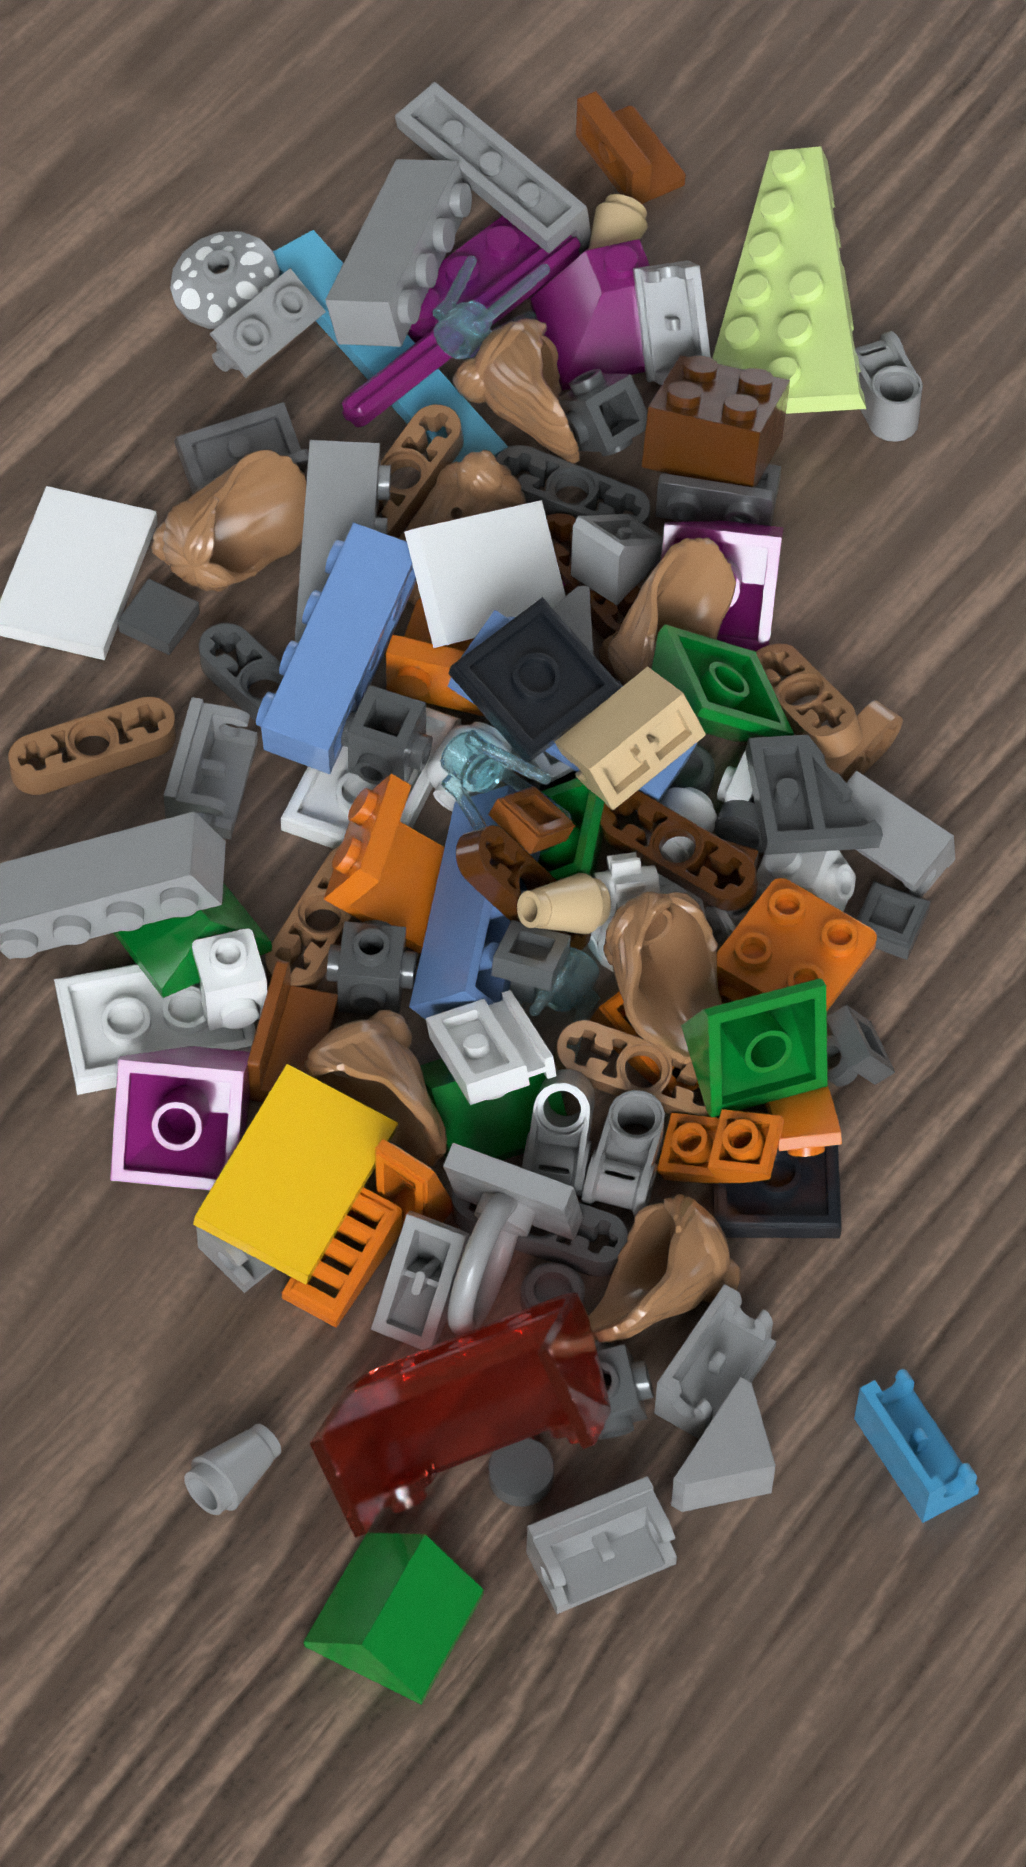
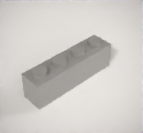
[325,159,472,347]
[295,440,391,643]
[0,811,226,959]

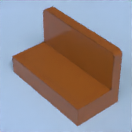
[576,91,686,204]
[247,960,338,1102]

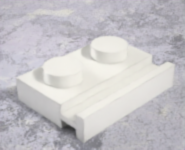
[426,990,556,1105]

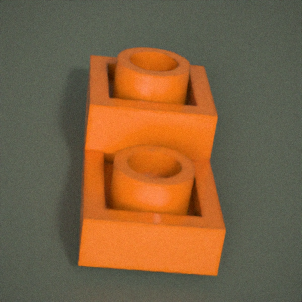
[764,1086,842,1157]
[657,1109,784,1183]

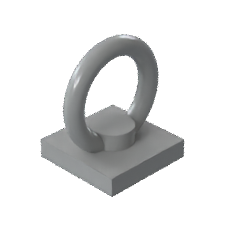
[443,1143,583,1337]

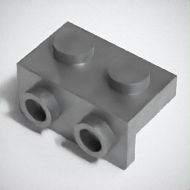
[174,402,309,494]
[656,464,781,526]

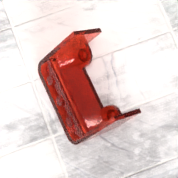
[309,1292,611,1538]

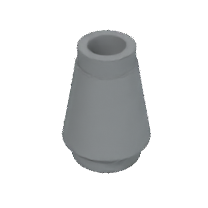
[184,1424,281,1515]

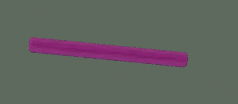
[341,235,581,427]

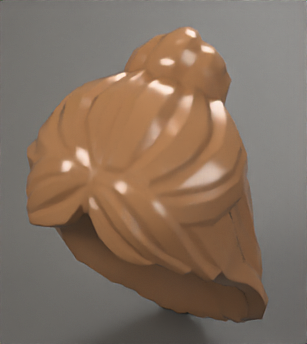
[452,318,580,464]
[151,449,307,592]
[398,450,526,606]
[599,538,736,686]
[603,891,723,1065]
[304,1010,447,1166]
[582,1194,741,1343]

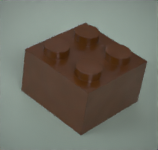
[641,355,790,488]

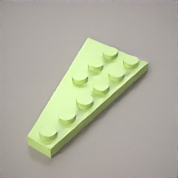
[712,146,866,414]

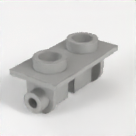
[210,268,326,378]

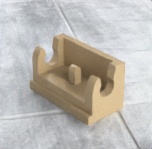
[555,666,706,810]

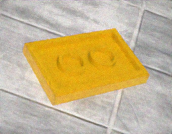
[193,1064,398,1285]

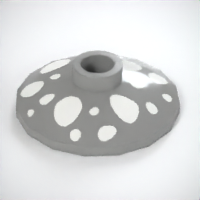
[170,231,280,329]

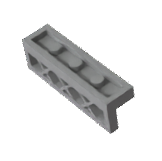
[395,82,591,254]

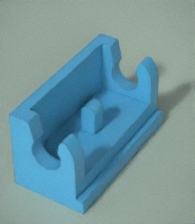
[854,1369,979,1523]

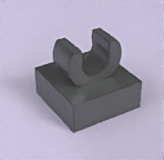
[491,920,571,1004]
[827,1005,895,1087]

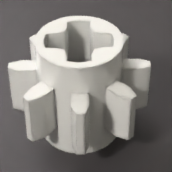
[593,852,661,917]

